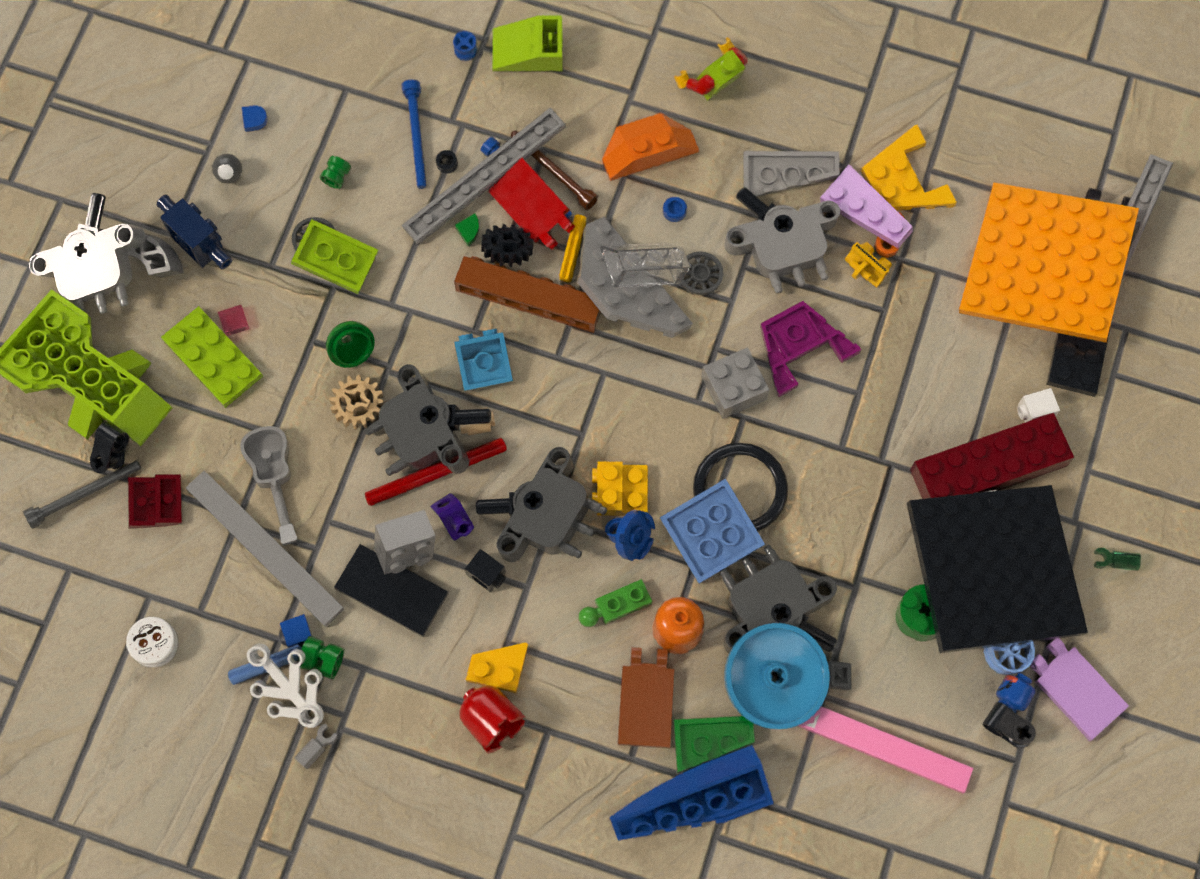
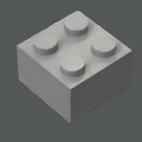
[701,347,770,419]
[374,510,435,574]

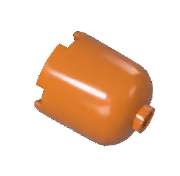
[652,597,704,654]

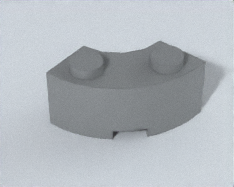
[127,232,184,278]

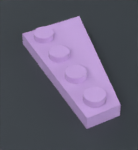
[820,165,913,248]

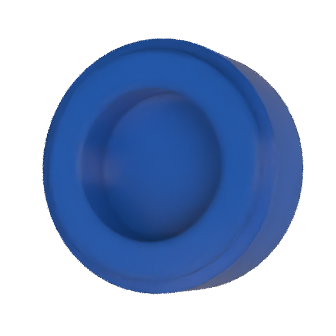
[663,197,687,222]

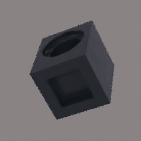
[465,549,506,593]

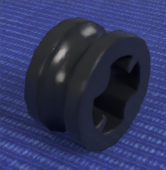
[436,150,458,174]

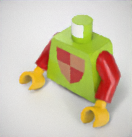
[674,38,748,101]

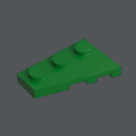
[674,716,755,774]

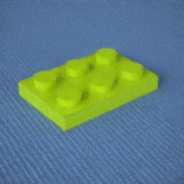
[291,219,378,294]

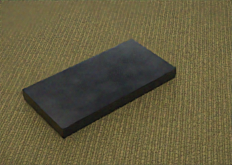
[334,544,449,637]

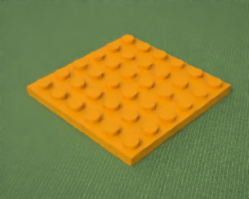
[959,182,1139,343]

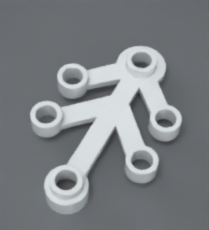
[247,643,324,728]

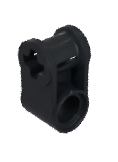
[90,422,130,473]
[982,702,1036,748]

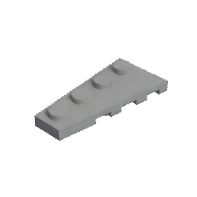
[743,151,839,197]

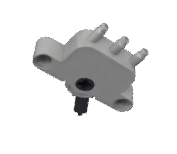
[724,187,840,294]

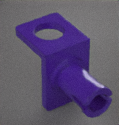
[430,493,474,541]

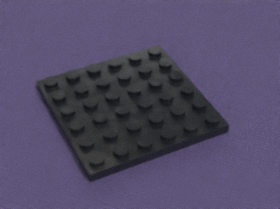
[906,485,1088,653]

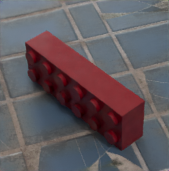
[910,412,1075,499]

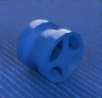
[453,31,477,61]

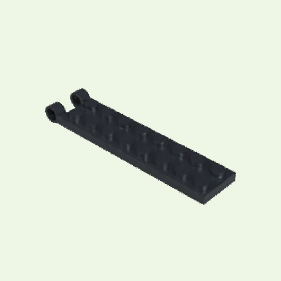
[1046,188,1131,397]

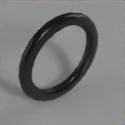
[693,443,788,531]

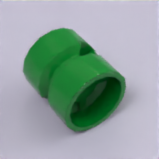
[298,636,345,680]

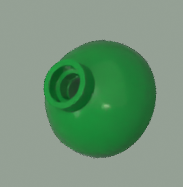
[326,321,375,368]

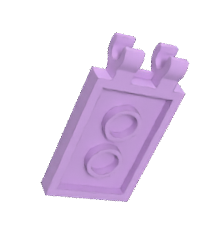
[1030,638,1129,741]

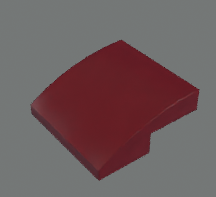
[128,474,182,529]

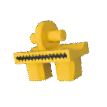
[844,242,892,288]

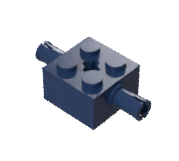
[156,195,233,270]

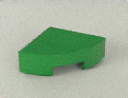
[455,213,479,247]

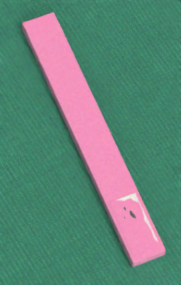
[798,706,973,794]

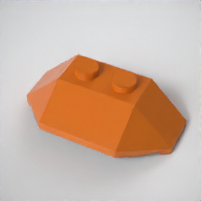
[602,113,699,181]

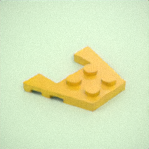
[861,125,957,211]

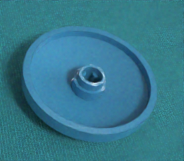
[724,623,830,729]

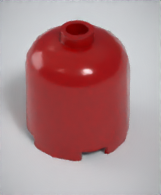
[459,685,525,753]

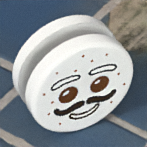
[126,617,178,668]

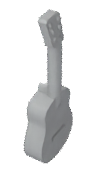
[240,426,298,546]

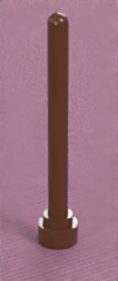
[511,130,599,211]

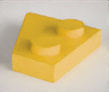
[466,643,529,693]

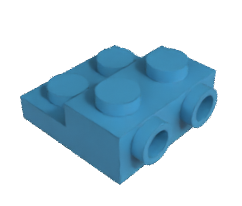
[454,328,513,391]

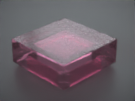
[218,305,250,336]

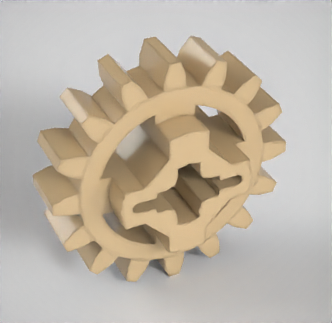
[329,375,385,430]

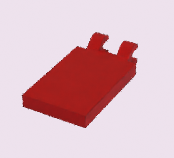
[488,158,576,250]

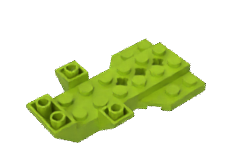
[0,289,173,447]

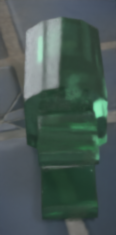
[1094,548,1141,571]

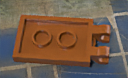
[618,647,674,749]

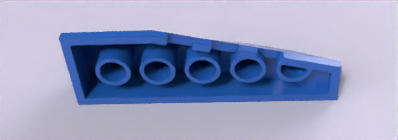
[609,745,774,841]

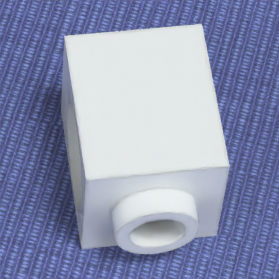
[1017,388,1060,422]

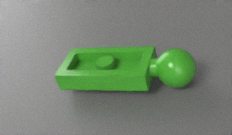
[578,579,653,627]

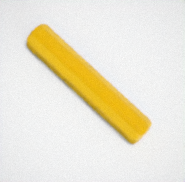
[559,214,587,282]

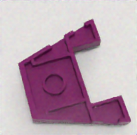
[760,301,861,398]

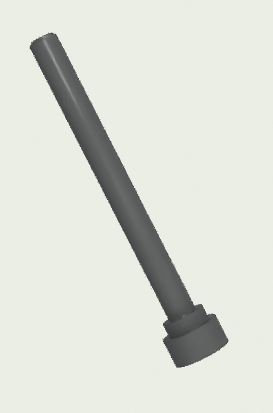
[23,461,141,529]

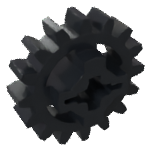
[481,224,534,267]

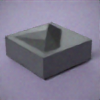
[827,661,852,691]

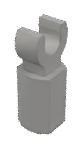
[294,724,338,769]

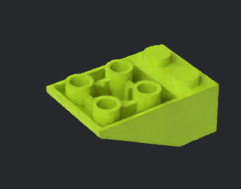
[492,15,563,71]

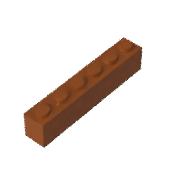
[454,256,601,333]

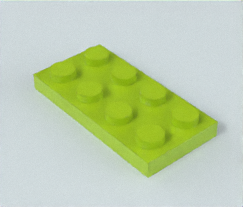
[161,306,263,408]

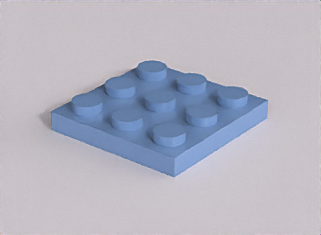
[660,479,765,584]

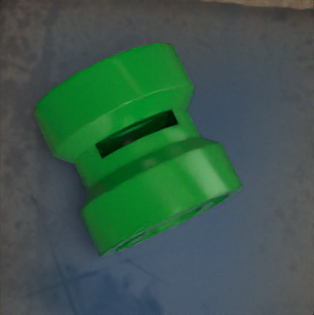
[319,156,351,189]

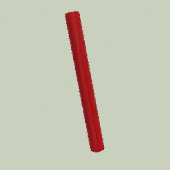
[364,438,507,506]

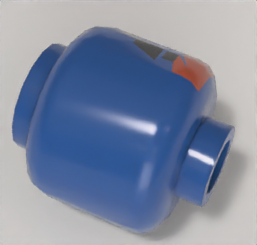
[996,673,1035,713]

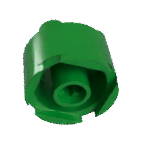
[895,584,936,641]

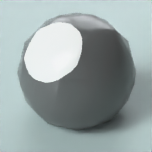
[212,154,243,184]

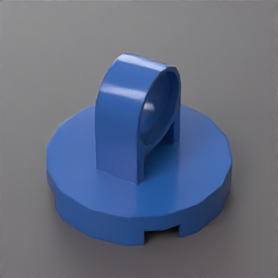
[605,510,655,561]

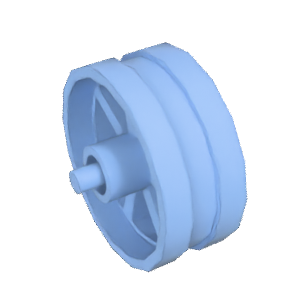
[983,642,1035,675]

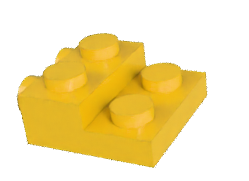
[592,461,648,516]

